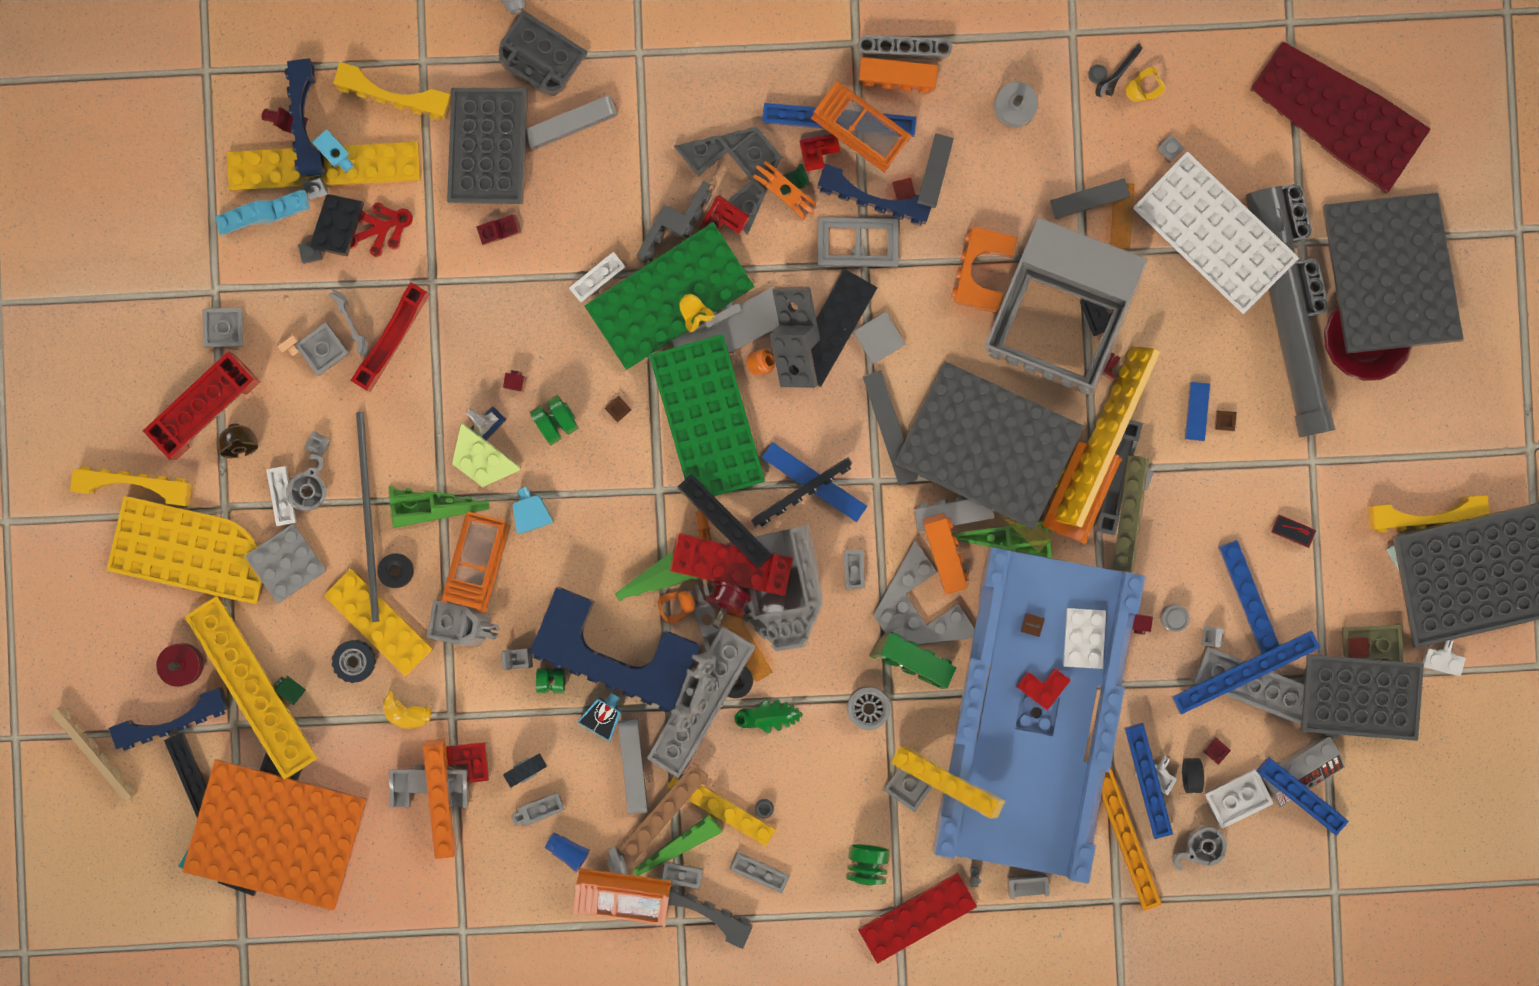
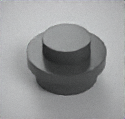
[1088,64,1108,84]
[755,799,774,818]

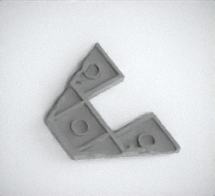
[873,541,975,644]

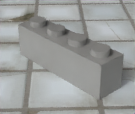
[913,496,994,532]

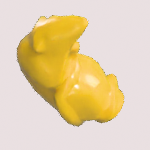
[383,691,431,729]

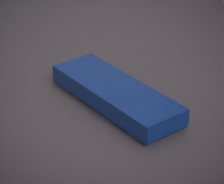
[1185,382,1210,441]

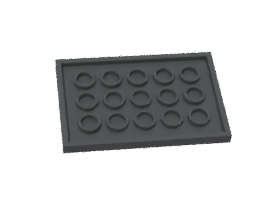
[447,88,528,204]
[1301,654,1424,741]

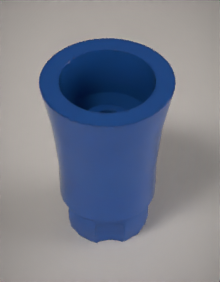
[545,832,590,873]

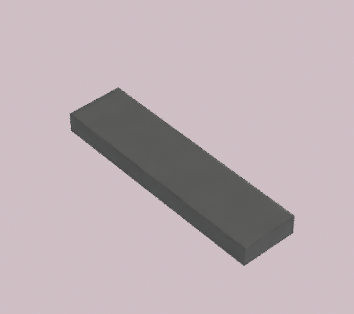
[917,133,954,208]
[1050,178,1130,219]

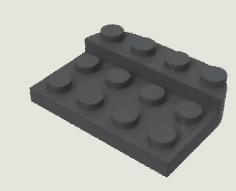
[499,10,587,96]

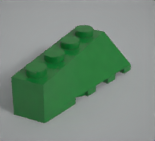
[869,632,957,689]

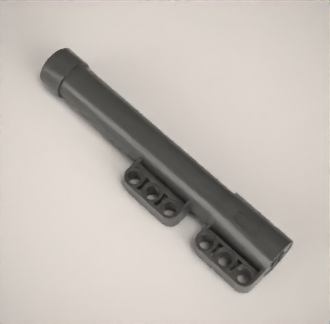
[1245,184,1336,438]

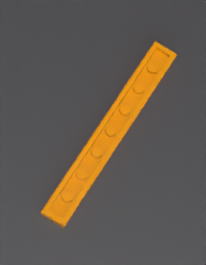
[1101,766,1162,911]

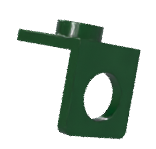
[780,164,809,195]

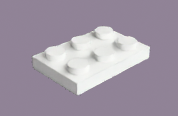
[1063,608,1106,669]
[1204,768,1274,829]

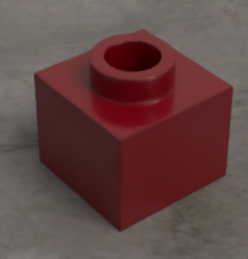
[503,370,526,392]
[1132,614,1153,635]

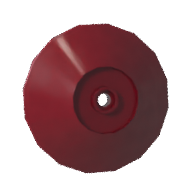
[1324,306,1412,381]

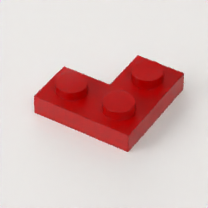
[799,134,840,172]
[699,195,750,234]
[1016,668,1071,711]
[446,742,489,783]

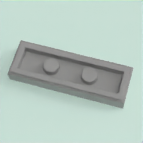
[730,852,790,893]

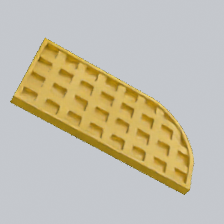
[106,496,263,605]

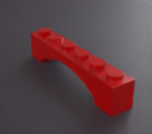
[350,282,430,392]

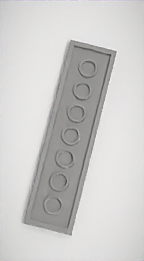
[647,626,756,778]
[1193,647,1339,739]

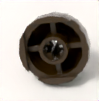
[218,423,258,458]

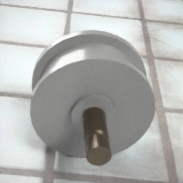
[994,82,1038,127]

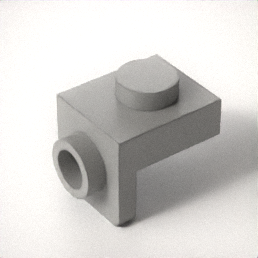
[501,648,533,670]

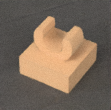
[277,332,299,356]

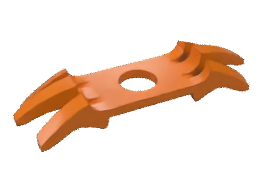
[753,161,816,220]

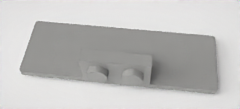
[672,288,779,353]

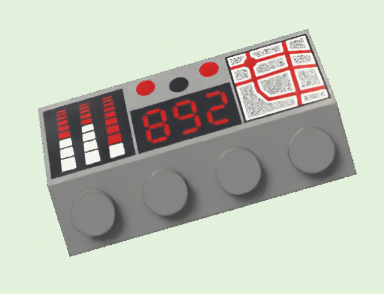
[1260,735,1345,807]

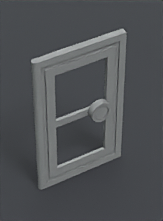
[818,217,898,267]

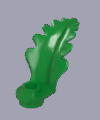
[735,700,803,733]

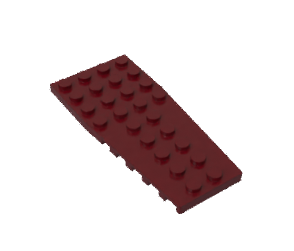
[1250,42,1431,193]

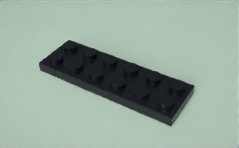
[792,269,878,387]

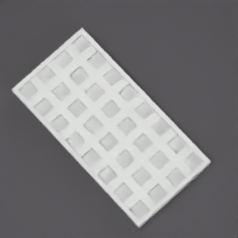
[1133,152,1299,314]

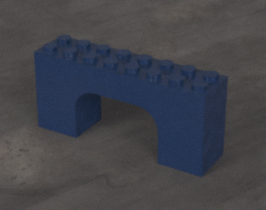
[530,587,701,713]

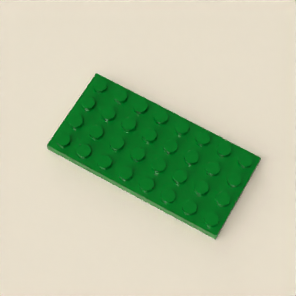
[584,222,755,370]
[649,334,765,496]

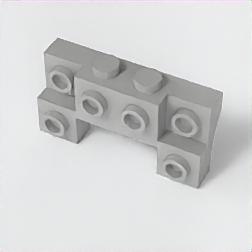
[666,652,717,732]
[389,764,469,808]

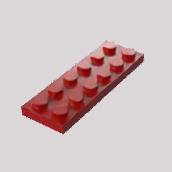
[858,872,977,964]

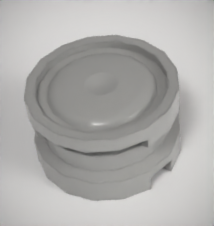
[1160,604,1190,632]

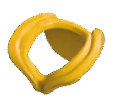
[1125,67,1165,102]
[679,294,715,332]

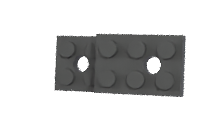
[637,181,712,263]
[770,287,820,388]

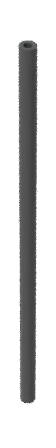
[356,412,380,622]

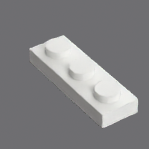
[569,252,626,304]
[266,466,297,526]

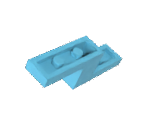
[215,190,310,235]

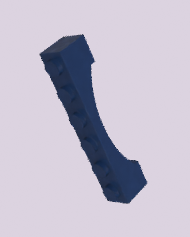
[285,58,326,177]
[817,164,932,226]
[109,687,230,751]

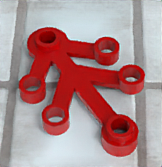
[350,202,413,257]

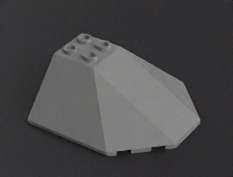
[727,525,823,651]

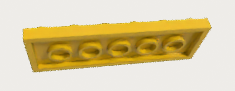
[324,568,433,677]

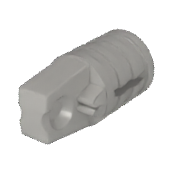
[607,847,629,875]

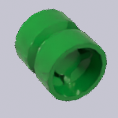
[536,668,565,693]

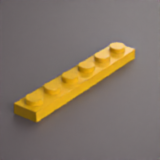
[667,774,776,846]

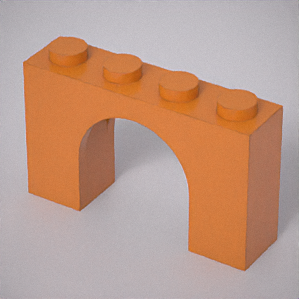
[951,226,1018,314]

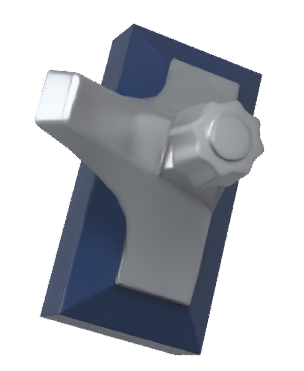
[466,406,507,441]

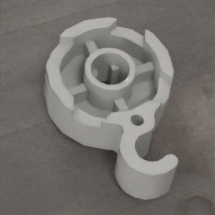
[286,454,326,511]
[1172,826,1227,870]

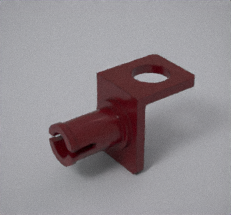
[261,107,309,133]
[1102,352,1120,381]

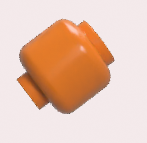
[746,349,775,375]

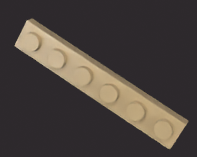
[51,707,136,802]

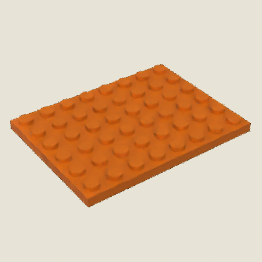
[182,759,367,911]

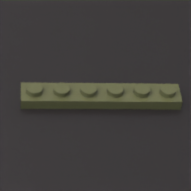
[1113,455,1149,572]

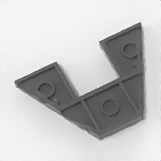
[674,127,781,235]

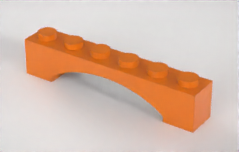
[423,739,457,859]

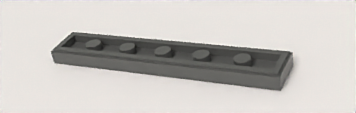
[863,371,917,486]

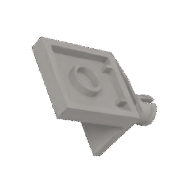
[427,600,499,647]

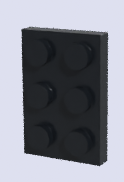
[310,194,364,257]

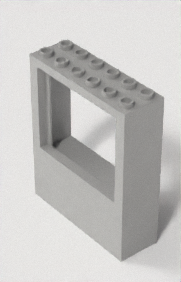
[985,218,1147,395]

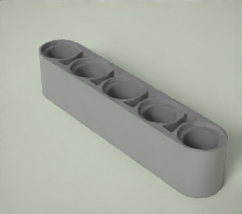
[858,35,952,60]
[526,96,618,150]
[619,719,648,815]

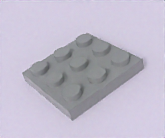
[245,523,326,603]

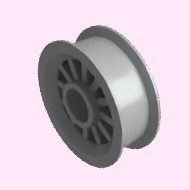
[847,687,890,730]

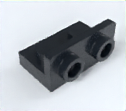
[1080,299,1113,337]

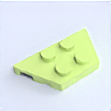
[452,423,521,487]

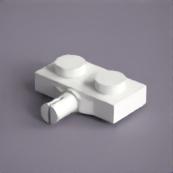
[1422,640,1466,677]
[1134,755,1177,795]

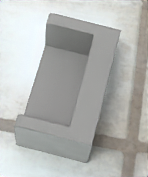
[1007,874,1050,899]

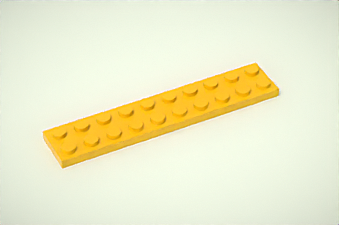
[227,141,421,191]
[1055,346,1160,528]
[184,596,318,780]

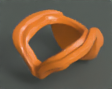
[658,591,695,624]

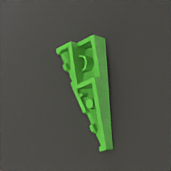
[615,551,699,601]

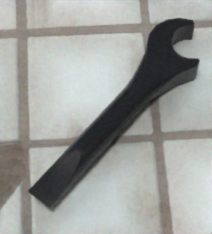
[1095,43,1143,98]

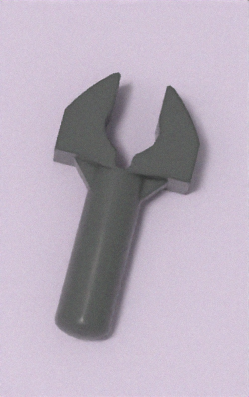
[970,867,981,887]

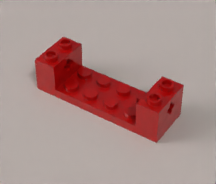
[143,352,261,460]
[668,533,793,596]

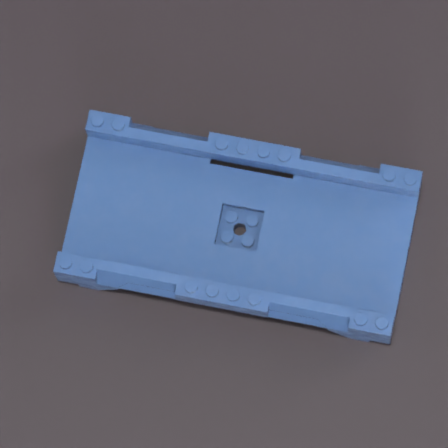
[932,547,1145,884]

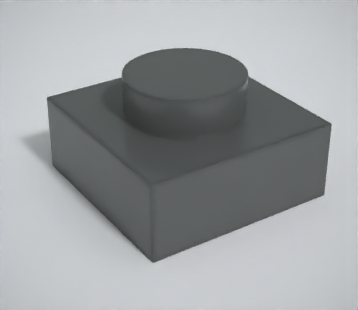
[302,175,328,200]
[298,242,322,264]

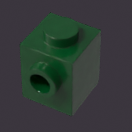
[275,675,306,705]

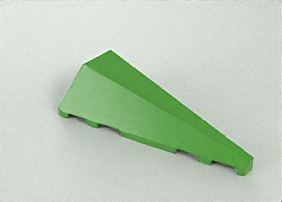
[388,486,489,528]
[952,521,1052,558]
[633,814,723,876]

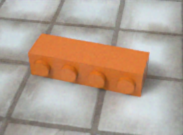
[858,57,938,94]
[922,513,969,595]

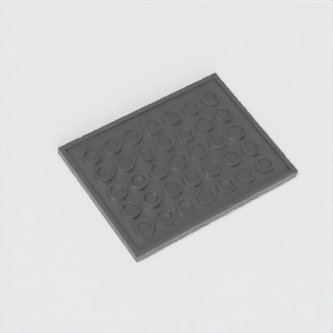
[1323,193,1464,353]
[894,361,1085,530]
[1393,503,1539,648]

